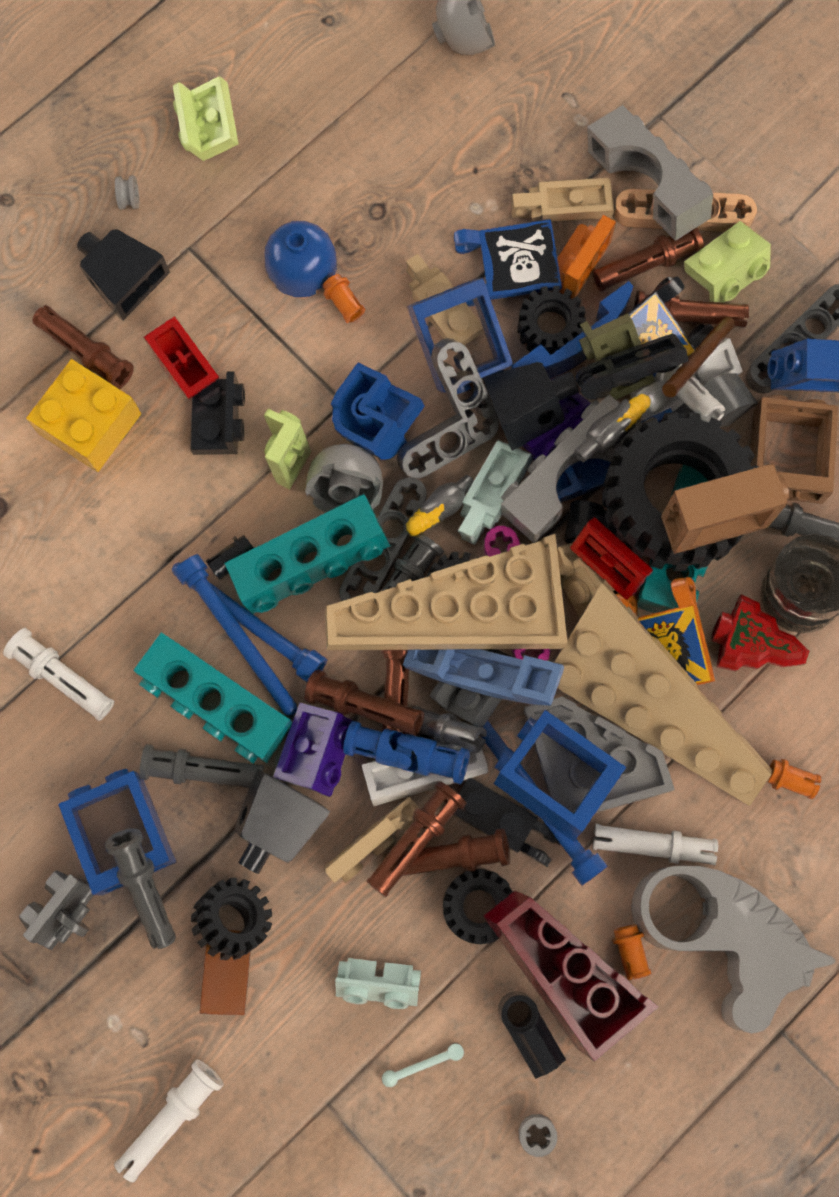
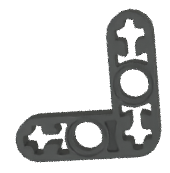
[397,338,499,479]

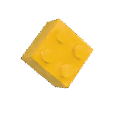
[26,359,142,472]

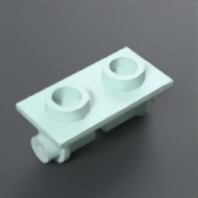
[335,958,421,1009]

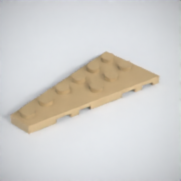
[325,534,568,650]
[554,579,772,806]

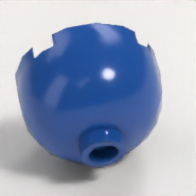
[264,221,337,297]

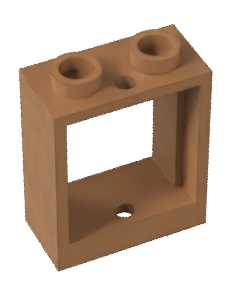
[750,395,838,504]
[661,463,789,554]

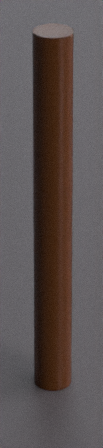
[662,316,735,398]

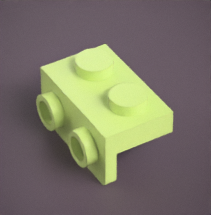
[173,76,239,161]
[684,221,771,303]

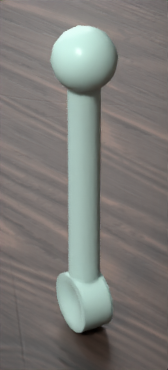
[382,1043,464,1087]

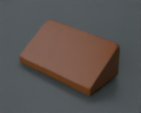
[200,929,251,1015]

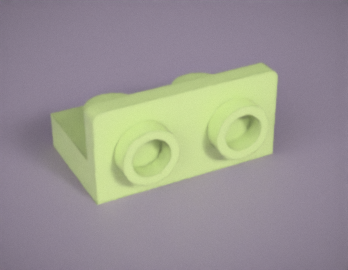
[264,409,311,490]

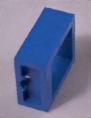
[406,278,513,395]
[767,339,839,393]
[493,710,626,842]
[58,769,177,896]

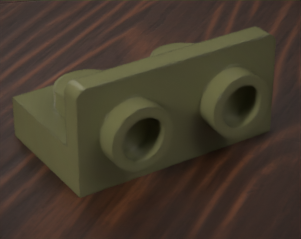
[579,313,655,400]

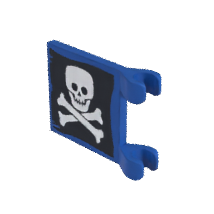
[454,219,562,307]

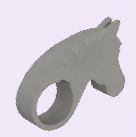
[631,866,836,1033]

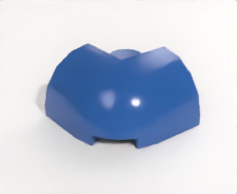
[331,362,425,460]

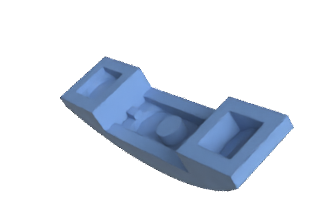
[403,649,564,706]

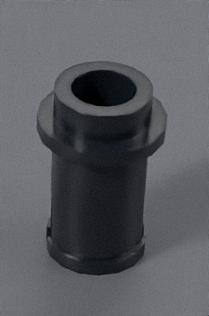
[206,535,254,580]

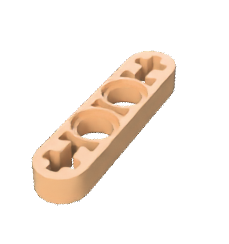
[614,189,757,232]

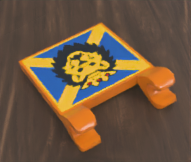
[615,577,715,685]

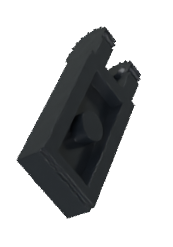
[575,333,689,401]
[453,778,560,867]

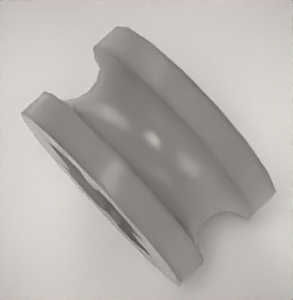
[115,175,140,210]
[518,1114,557,1157]

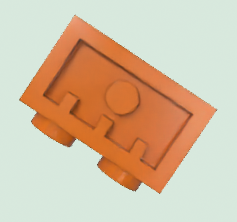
[557,215,616,299]

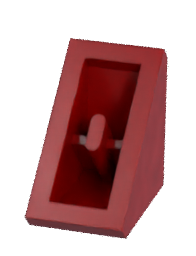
[144,316,219,400]

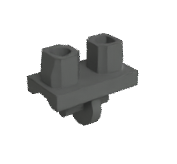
[19,870,94,950]

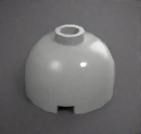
[432,0,495,55]
[305,444,383,512]

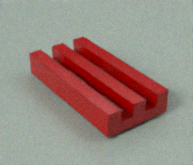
[570,517,653,600]

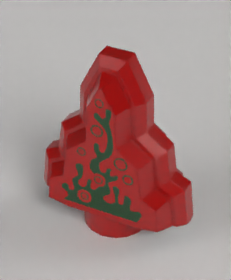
[711,594,810,672]

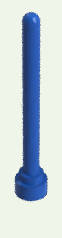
[173,554,298,716]
[172,562,328,683]
[480,720,608,886]

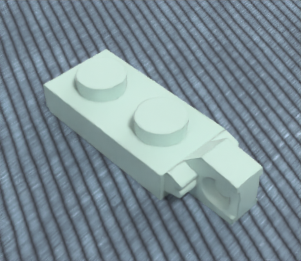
[458,440,533,545]

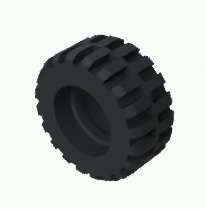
[602,412,759,571]

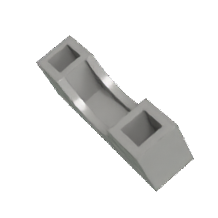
[587,105,713,241]
[501,394,642,543]

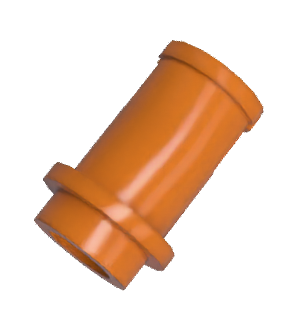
[322,274,366,323]
[767,759,822,800]
[612,924,652,980]

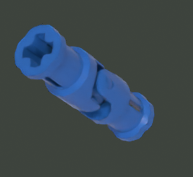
[343,721,470,784]

